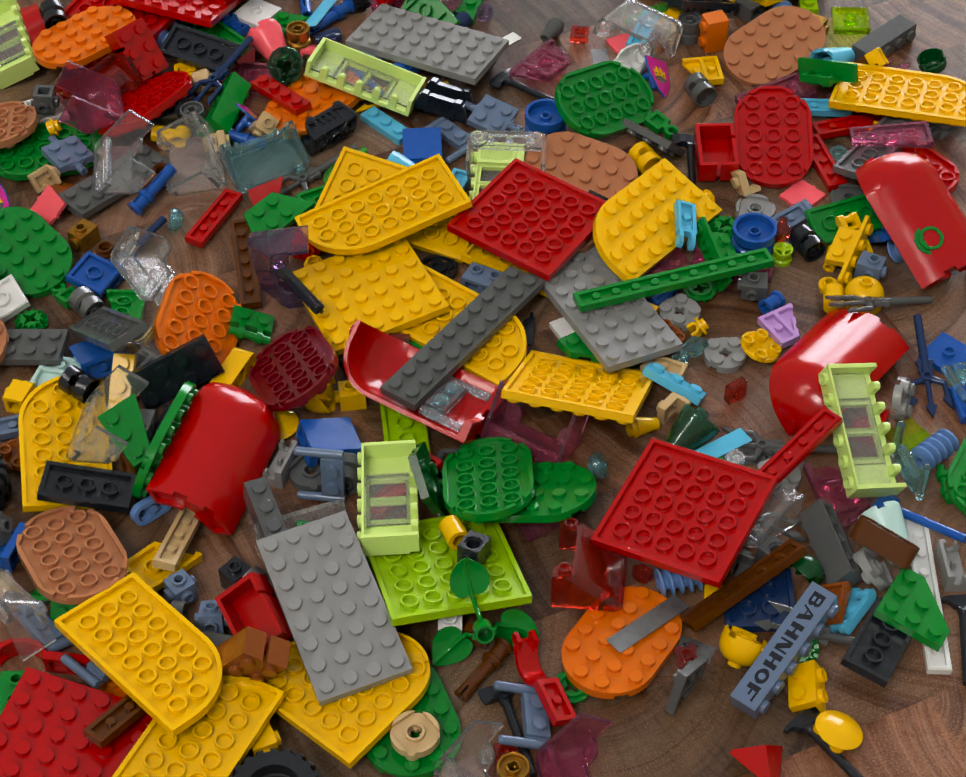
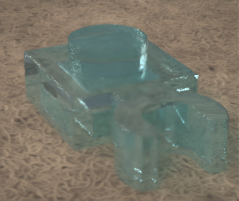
[671,336,709,363]

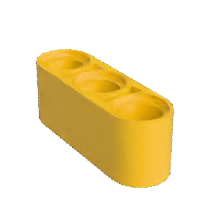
[210,347,257,387]

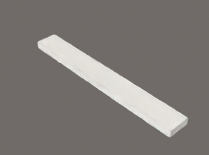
[904,517,952,675]

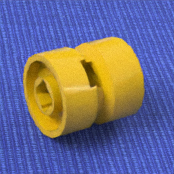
[628,142,662,174]

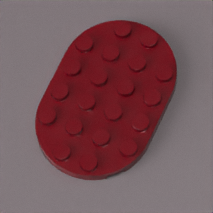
[249,326,339,411]

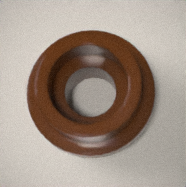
[95,241,116,259]

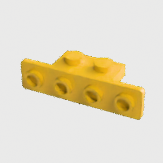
[825,215,874,289]

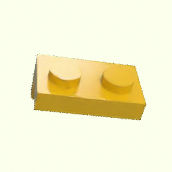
[788,660,828,712]

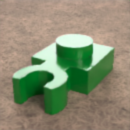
[644,110,679,140]
[50,283,76,309]

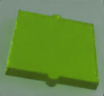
[885,418,931,460]

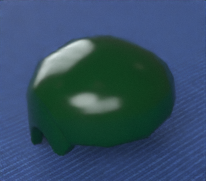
[917,48,947,74]
[789,554,825,585]

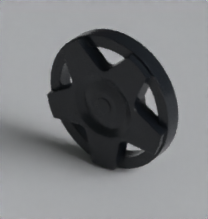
[421,254,457,280]

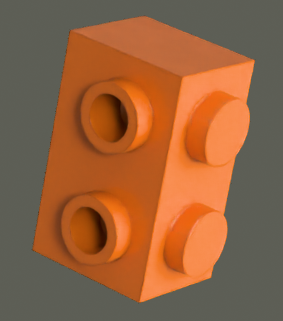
[698,10,729,54]

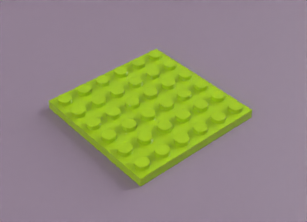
[359,516,532,627]

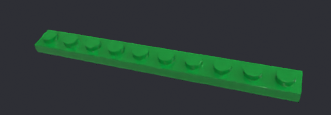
[573,247,775,313]

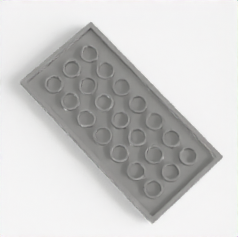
[345,3,509,85]
[528,247,683,373]
[256,511,413,706]

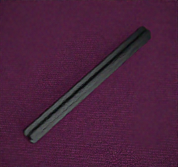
[269,256,324,314]

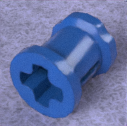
[758,290,786,314]

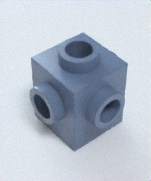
[854,250,888,281]
[163,568,199,606]
[194,600,228,634]

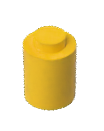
[823,283,845,313]
[439,515,468,551]

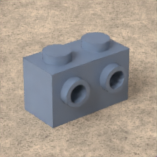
[461,262,503,294]

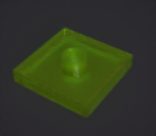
[831,7,871,35]

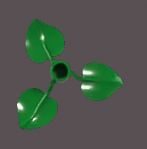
[432,557,539,666]

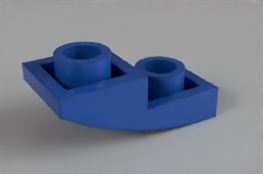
[220,12,250,36]

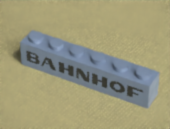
[730,581,839,720]

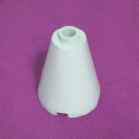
[858,500,909,568]

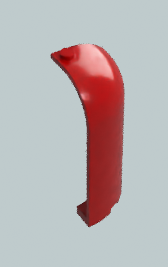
[856,152,966,290]
[769,309,909,436]
[343,319,507,444]
[146,382,281,535]

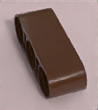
[850,515,920,570]

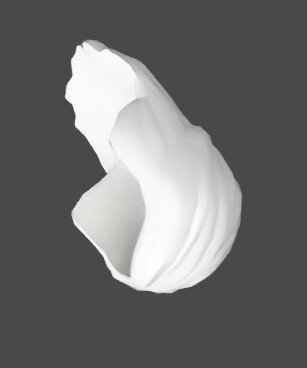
[613,43,651,74]

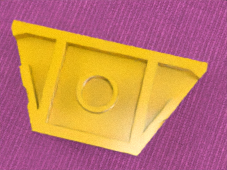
[127,541,202,592]

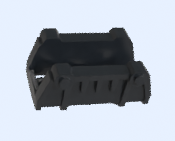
[413,77,474,124]
[302,100,357,157]

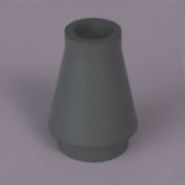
[540,17,564,43]

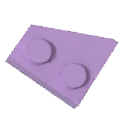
[757,303,800,349]

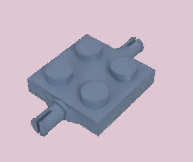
[464,94,523,140]
[41,135,95,176]

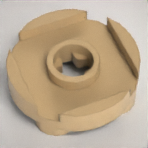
[390,710,440,761]

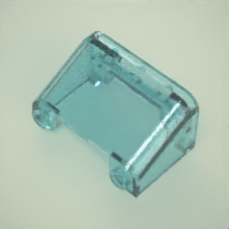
[218,120,310,193]

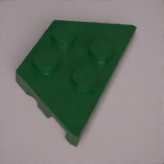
[408,441,449,517]

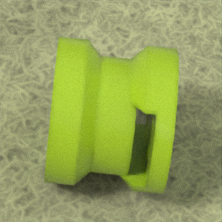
[772,242,794,267]

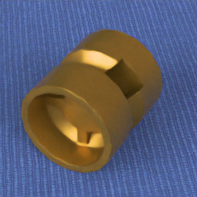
[286,21,311,55]
[496,752,530,777]

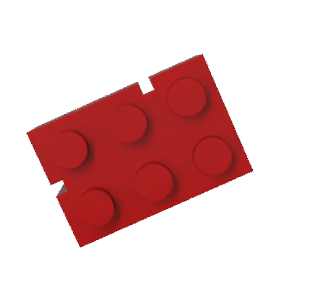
[104,17,169,86]
[693,123,739,182]
[215,571,293,657]

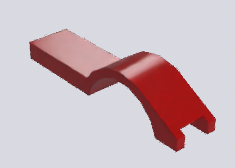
[20,3,46,45]
[512,630,578,727]
[0,637,91,675]

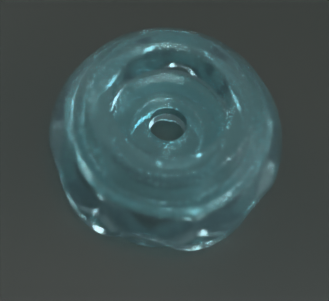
[167,207,183,232]
[587,452,609,479]

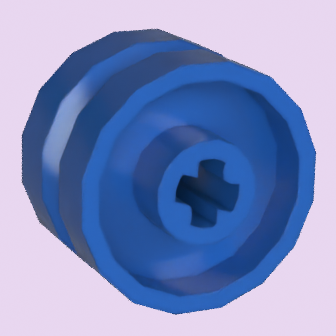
[525,99,566,143]
[731,212,778,256]

